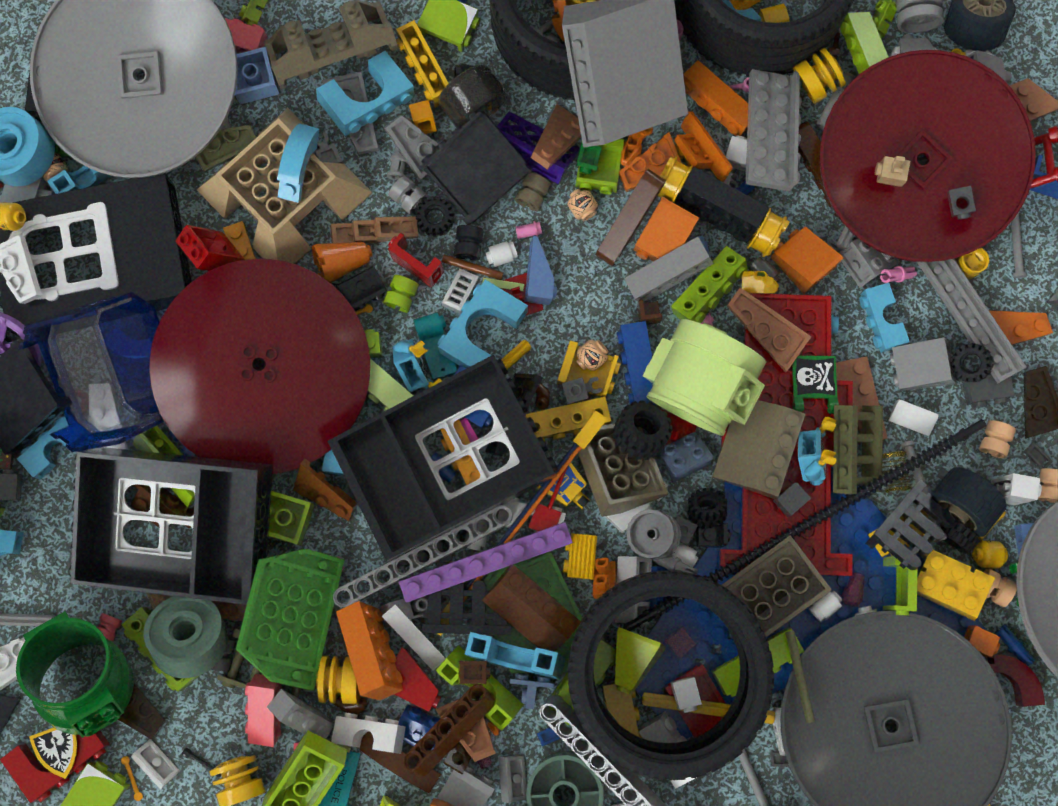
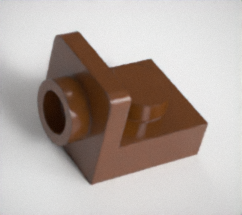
[458,661,490,684]

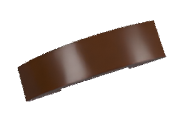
[357,731,441,793]

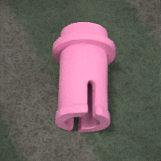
[515,221,542,240]

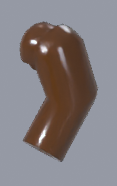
[535,383,550,409]
[334,695,368,714]

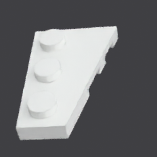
[0,235,42,304]

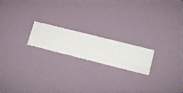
[382,605,446,671]

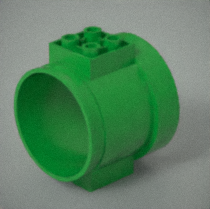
[16,611,134,738]

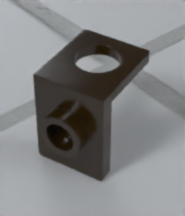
[443,742,471,774]

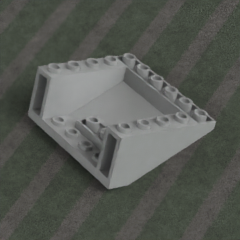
[562,0,688,147]

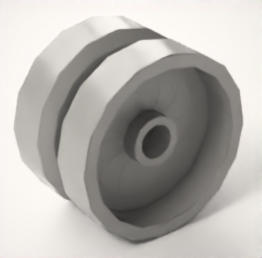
[896,0,944,33]
[626,509,681,559]

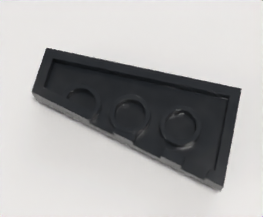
[485,373,543,456]

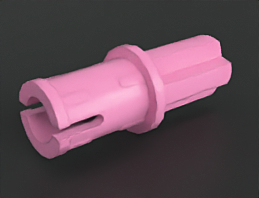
[880,266,917,283]

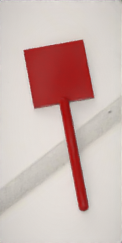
[528,467,568,531]

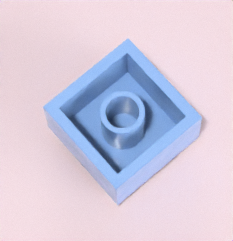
[235,47,280,104]

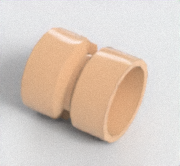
[979,420,1016,459]
[1038,468,1058,503]
[984,568,1017,607]

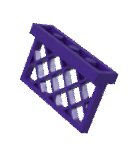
[497,111,580,184]

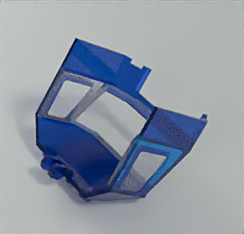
[18,292,165,452]

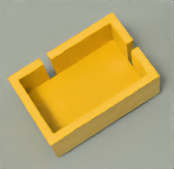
[917,550,995,621]

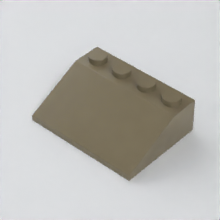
[712,400,805,499]
[577,423,669,517]
[722,535,832,638]

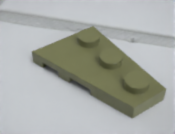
[196,125,256,172]

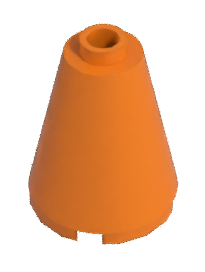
[311,242,372,283]

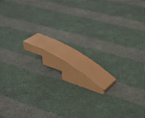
[330,216,418,244]

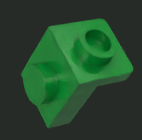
[575,142,602,175]

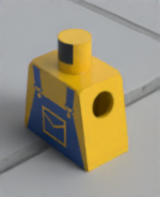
[537,463,590,509]

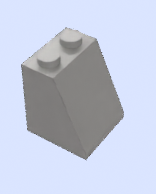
[890,337,957,391]

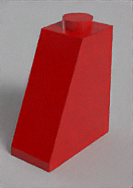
[394,647,441,712]

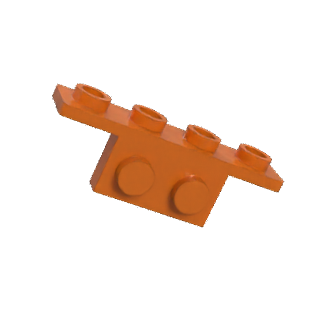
[674,111,733,182]

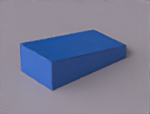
[537,728,561,746]

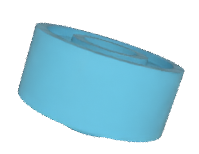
[0,107,55,187]

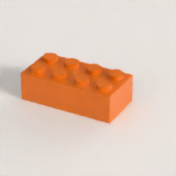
[336,601,403,700]

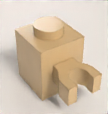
[875,156,910,187]

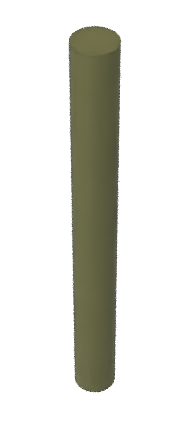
[785,631,815,723]

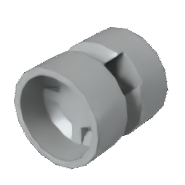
[388,176,428,215]

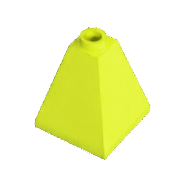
[615,627,666,694]

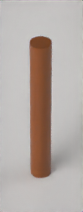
[442,254,504,280]

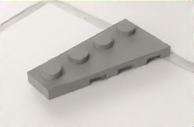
[321,72,379,155]

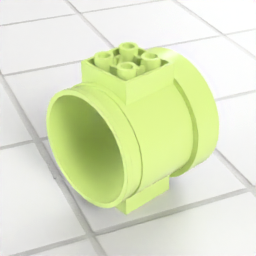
[643,319,766,436]

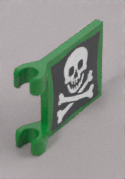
[792,356,839,414]

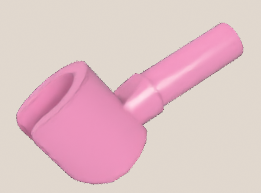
[728,77,749,92]

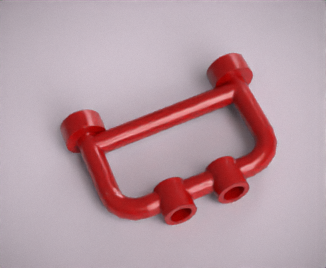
[1030,126,1058,189]

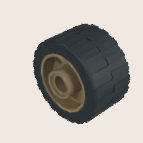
[944,0,1016,51]
[931,467,1007,537]

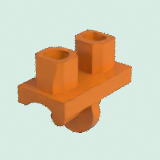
[593,557,617,599]

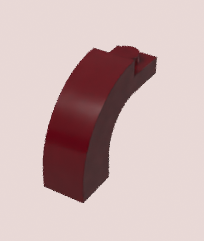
[986,654,1045,707]

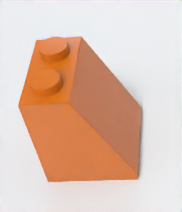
[634,197,699,262]
[770,226,844,294]

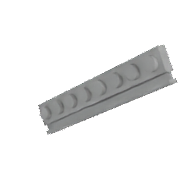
[917,259,1026,384]

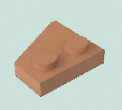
[1010,78,1058,122]

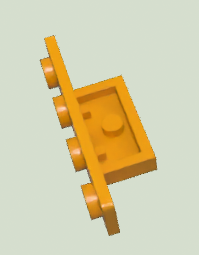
[440,420,480,485]

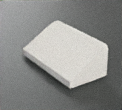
[888,399,939,436]
[131,739,180,790]

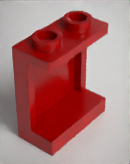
[388,233,444,288]

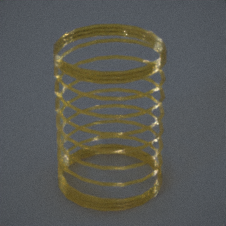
[882,451,912,493]

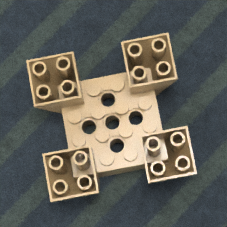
[197,107,372,264]

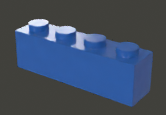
[616,321,657,407]

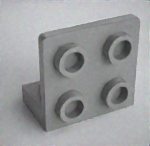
[838,239,899,288]

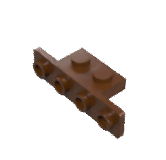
[131,484,194,528]

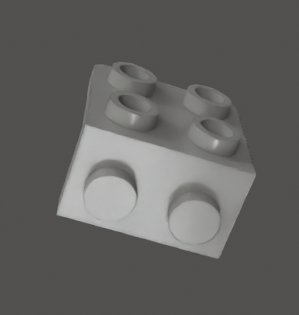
[437,763,495,806]

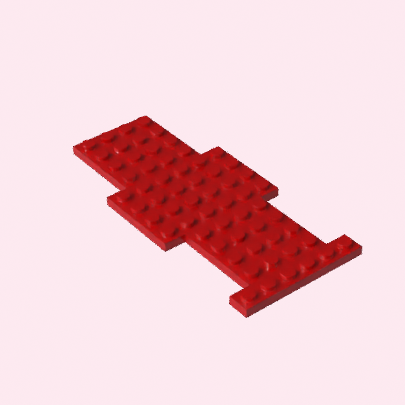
[719,293,853,576]

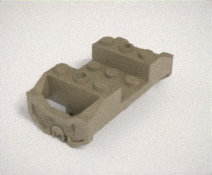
[264,0,398,90]

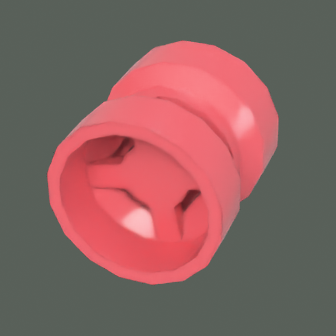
[97,613,122,641]

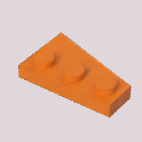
[619,132,682,192]
[989,311,1053,345]

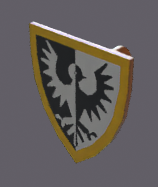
[29,728,78,779]

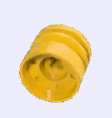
[793,48,846,104]
[316,656,360,705]
[209,755,266,806]

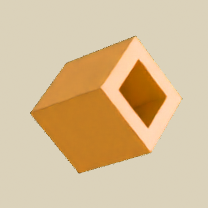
[409,100,437,134]

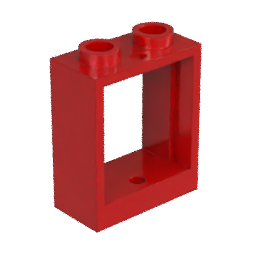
[175,224,244,271]

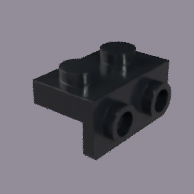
[337,266,387,311]

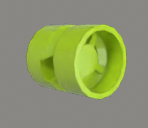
[383,275,419,313]

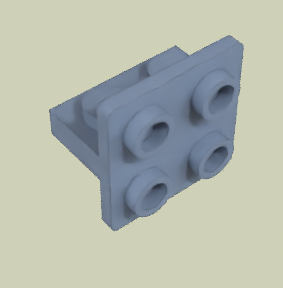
[659,432,713,483]
[510,673,555,709]

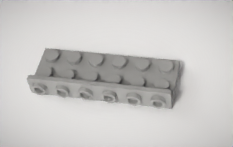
[746,69,802,192]

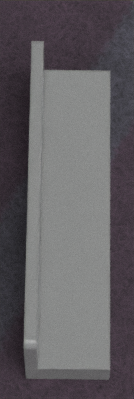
[625,237,714,303]

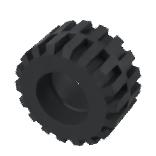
[613,400,672,460]

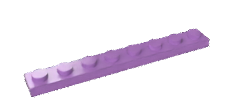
[399,522,573,603]

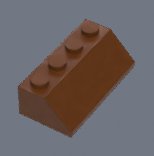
[481,565,581,652]

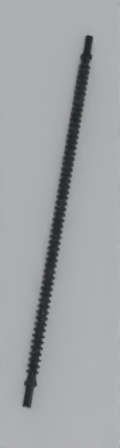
[624,419,987,631]

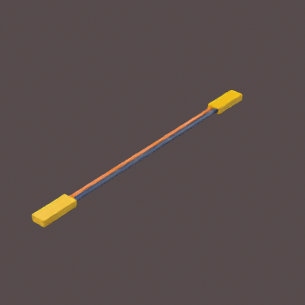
[437,411,607,636]

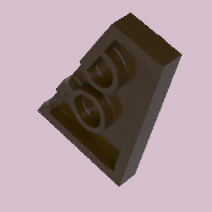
[1023,366,1058,439]
[118,683,166,740]

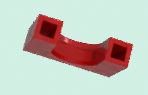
[0,730,110,803]

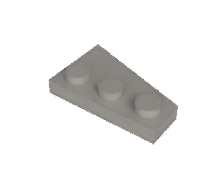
[383,115,439,179]

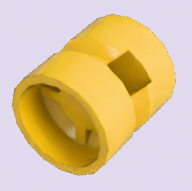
[955,248,989,279]

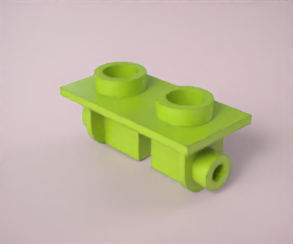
[238,0,268,26]
[872,0,897,39]

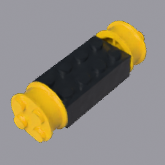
[658,156,790,258]

